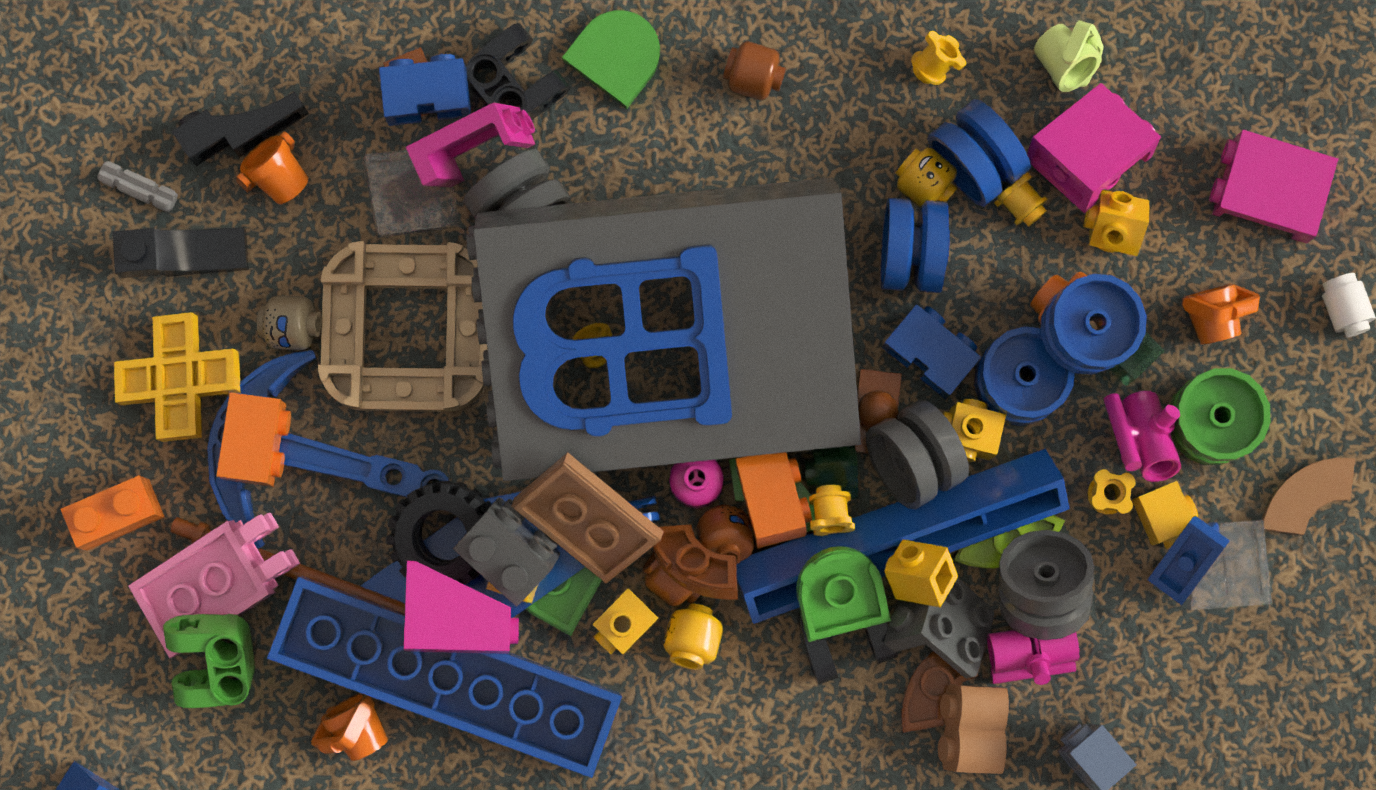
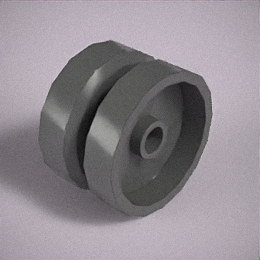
[463,149,572,219]
[866,400,969,509]
[999,530,1095,640]

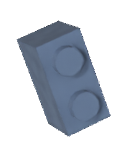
[1057,723,1136,790]

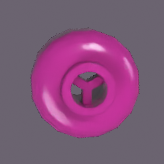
[669,460,724,509]

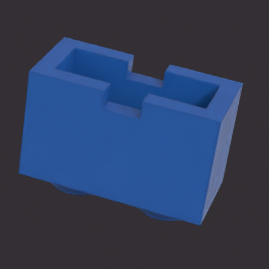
[379,54,471,126]
[882,304,981,400]

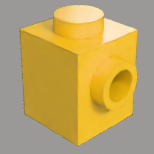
[1132,481,1198,549]
[884,539,958,608]
[592,588,659,655]

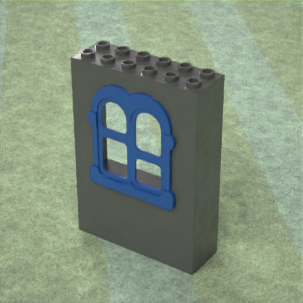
[466,177,861,481]

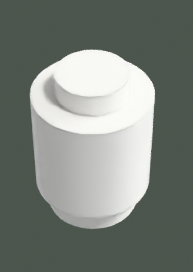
[1322,273,1376,337]

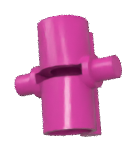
[1103,391,1181,482]
[987,630,1080,685]

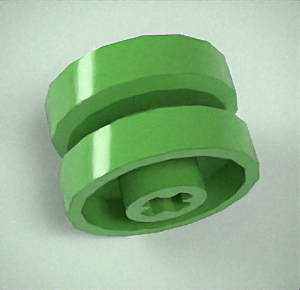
[1170,368,1271,465]

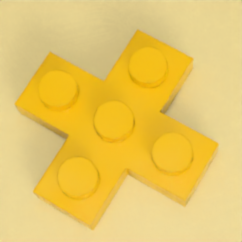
[114,312,241,442]

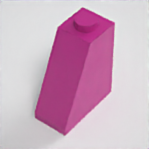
[404,561,519,654]

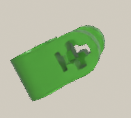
[163,614,255,708]

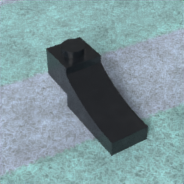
[172,92,309,166]
[112,227,249,278]

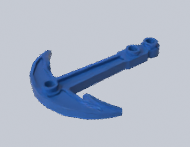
[207,350,450,549]

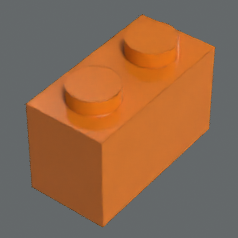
[216,392,291,487]
[735,452,812,549]
[60,475,165,551]

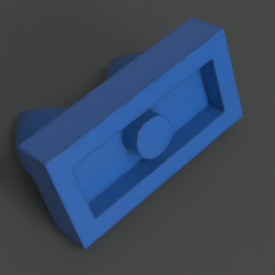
[1147,516,1230,605]

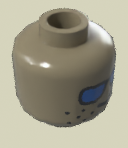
[257,295,322,351]

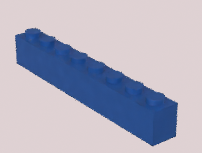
[736,448,1070,624]

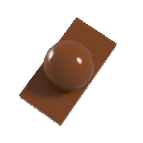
[851,369,902,454]

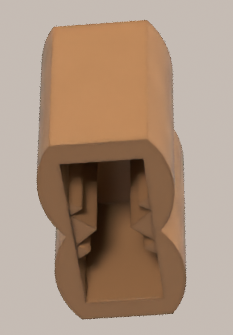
[938,684,1009,774]

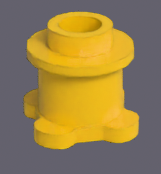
[911,31,966,85]
[994,172,1048,227]
[1087,469,1136,515]
[809,485,855,536]

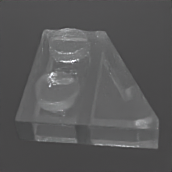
[1187,520,1272,611]

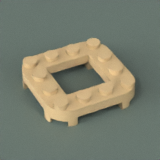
[318,241,488,412]

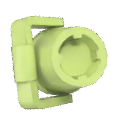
[1034,20,1104,92]

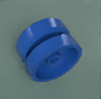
[927,99,1031,207]
[880,198,950,293]
[1040,274,1147,375]
[974,326,1075,426]

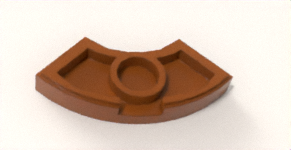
[652,524,738,600]
[901,651,978,733]

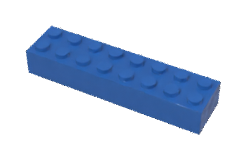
[267,576,622,778]

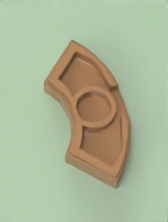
[1260,458,1355,536]

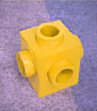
[1083,190,1149,256]
[943,399,1006,462]

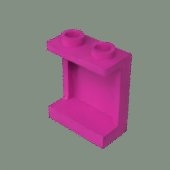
[1027,83,1161,213]
[406,102,535,188]
[1209,130,1338,243]

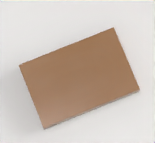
[511,452,664,584]

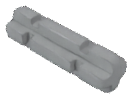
[97,161,178,212]

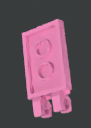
[128,513,300,658]

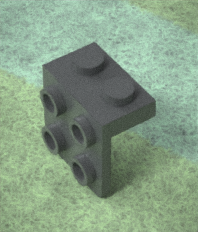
[453,497,560,607]
[884,578,994,679]

